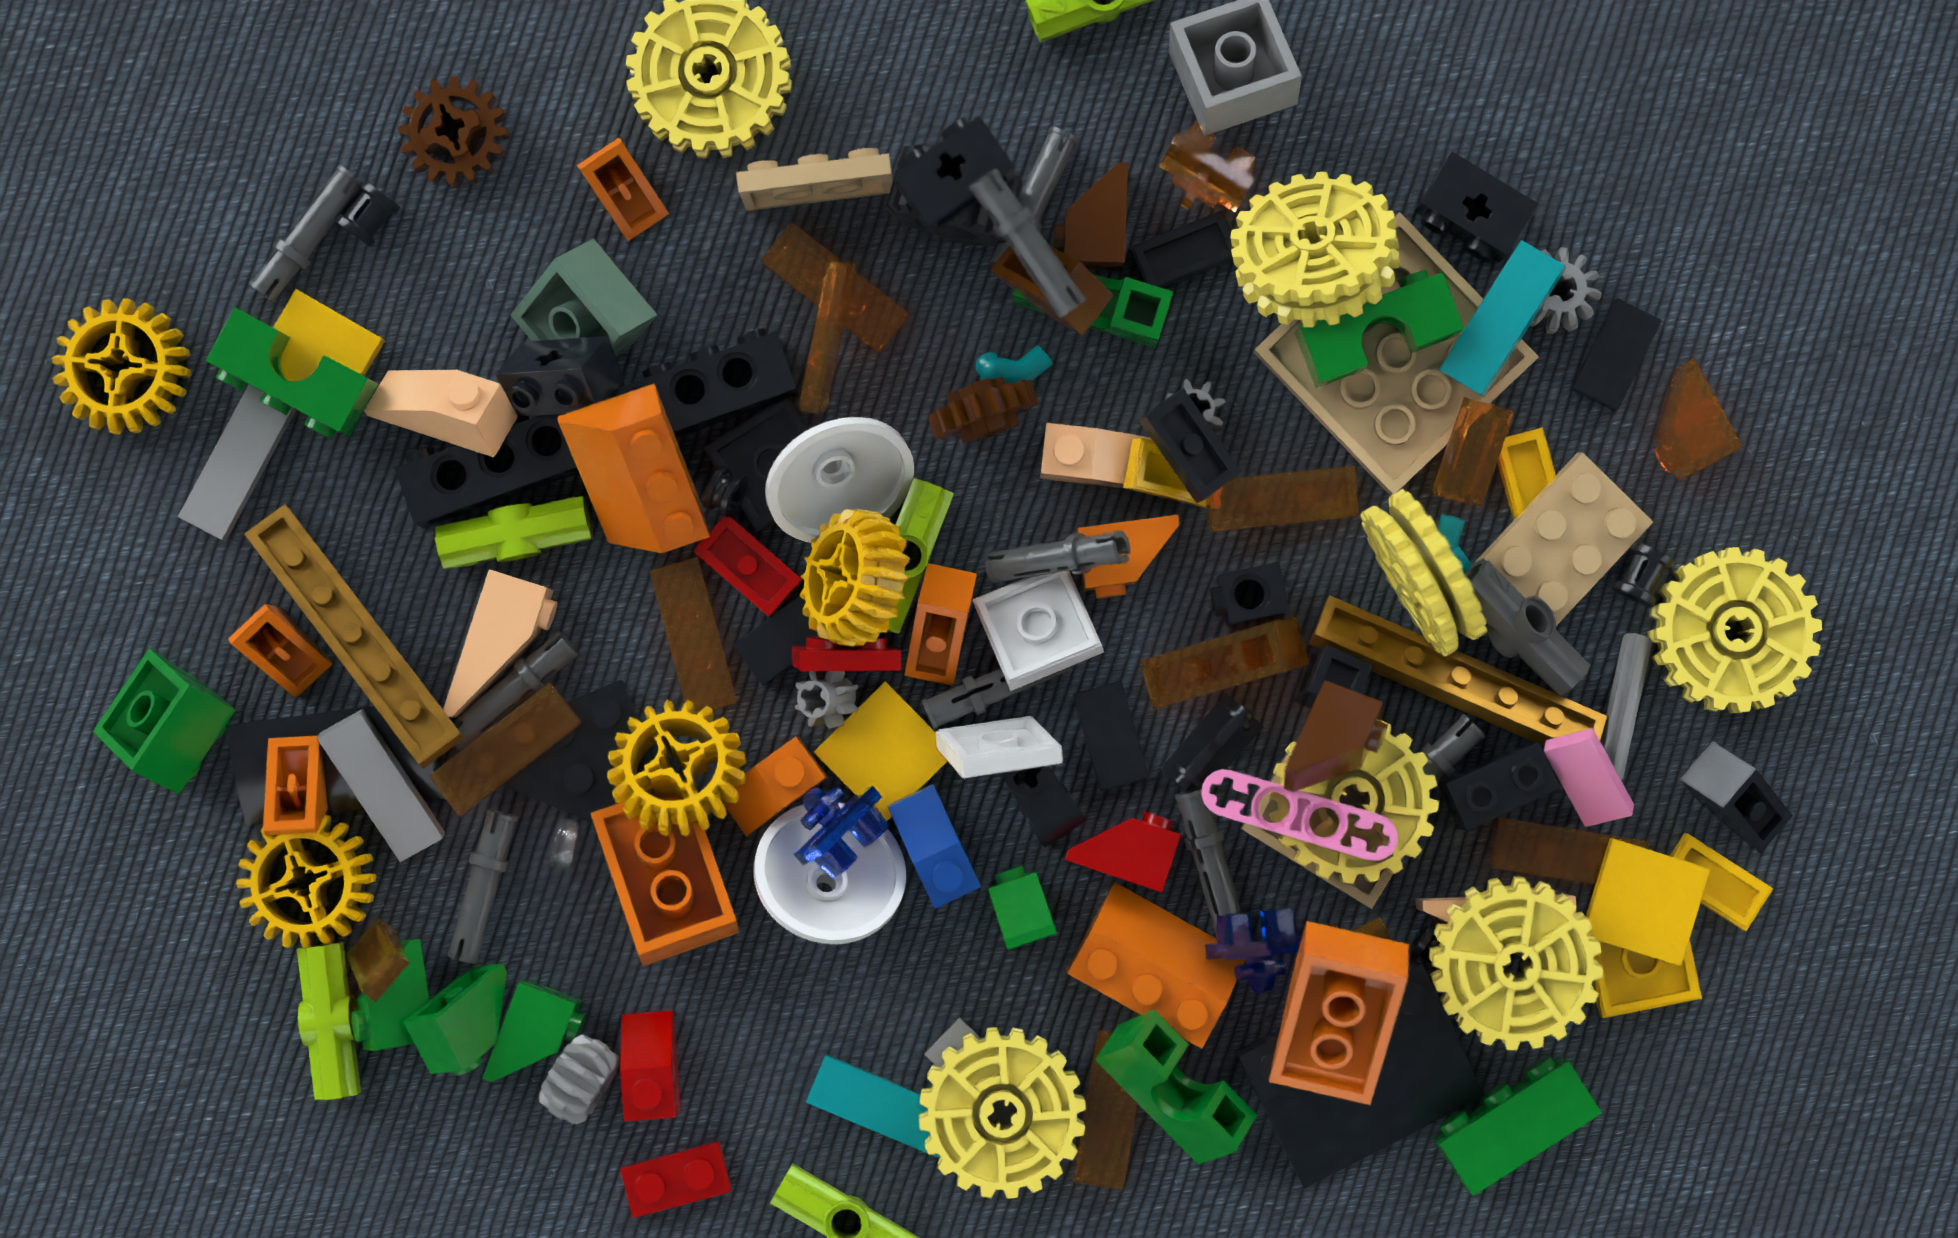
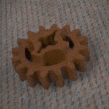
[398,76,510,188]
[928,376,1039,443]

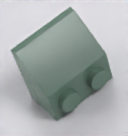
[511,238,657,357]

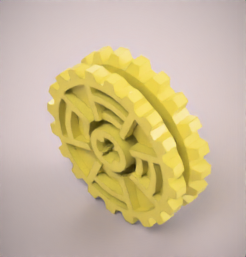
[626,0,792,159]
[1230,172,1400,327]
[1360,489,1487,657]
[1647,547,1822,713]
[1268,721,1439,884]
[1429,877,1603,1050]
[919,1027,1086,1199]

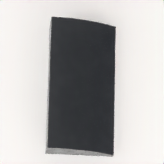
[227,706,447,826]

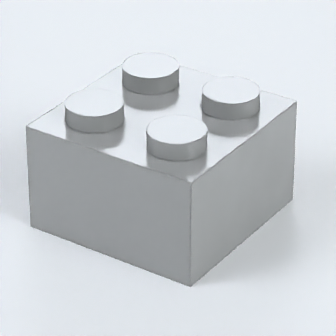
[1169,0,1302,136]

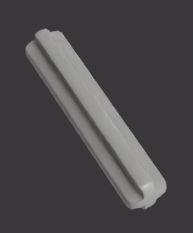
[1600,633,1652,780]

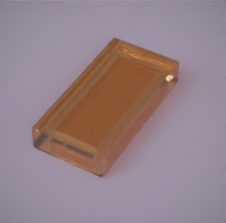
[1431,397,1514,507]
[346,918,409,1002]

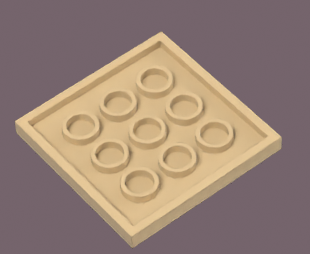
[1253,212,1539,496]

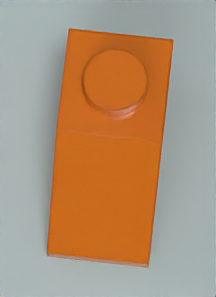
[1076,515,1180,599]
[904,563,977,686]
[721,736,829,837]

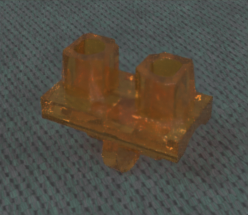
[1159,123,1257,213]

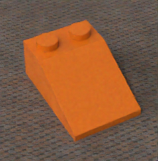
[590,780,740,967]
[1269,921,1409,1105]

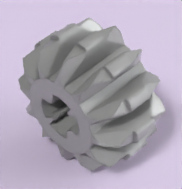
[1530,247,1601,334]
[539,1035,619,1124]

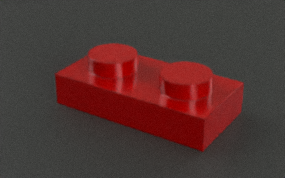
[693,516,803,618]
[792,636,901,671]
[620,1140,732,1218]

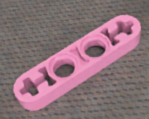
[1201,769,1398,861]

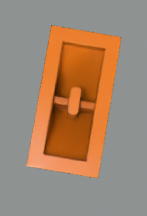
[577,138,669,241]
[228,604,332,698]
[263,736,328,835]

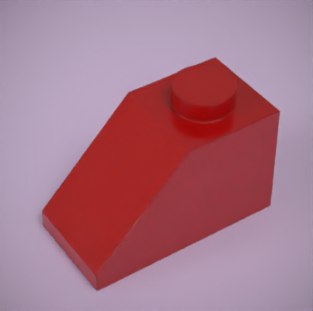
[1064,811,1181,892]
[620,1010,681,1122]

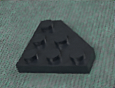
[481,680,655,823]

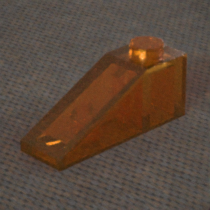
[1140,616,1310,709]

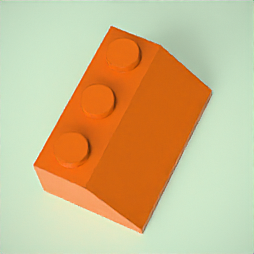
[557,383,710,553]
[1066,882,1247,1049]

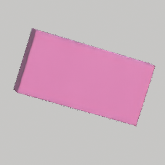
[1543,728,1634,827]

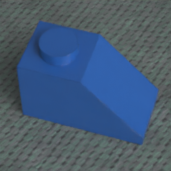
[888,784,981,909]

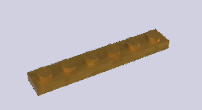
[244,504,464,769]
[1309,595,1607,746]

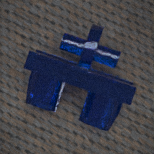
[793,785,890,878]
[1205,908,1303,993]

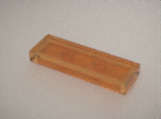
[761,222,910,355]
[799,259,856,414]
[1206,466,1359,531]
[649,557,738,715]
[429,682,582,816]
[1489,818,1649,884]
[1073,1029,1138,1190]

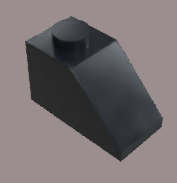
[1680,741,1793,854]

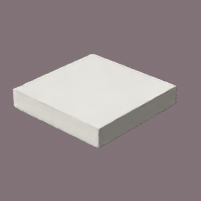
[972,571,1104,691]
[936,716,1062,778]

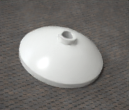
[765,417,914,543]
[753,802,906,944]

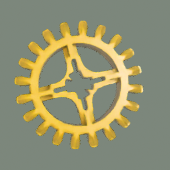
[51,298,192,435]
[800,509,910,647]
[607,699,746,837]
[236,814,376,948]

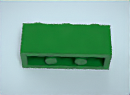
[1433,1055,1602,1196]

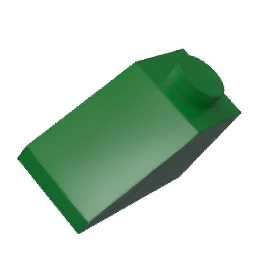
[988,865,1057,950]
[351,939,429,1051]
[403,963,507,1076]
[482,979,585,1082]

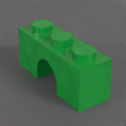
[1294,270,1464,388]
[1012,273,1173,348]
[205,307,378,439]
[1095,1009,1257,1165]

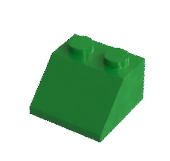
[93,648,236,794]

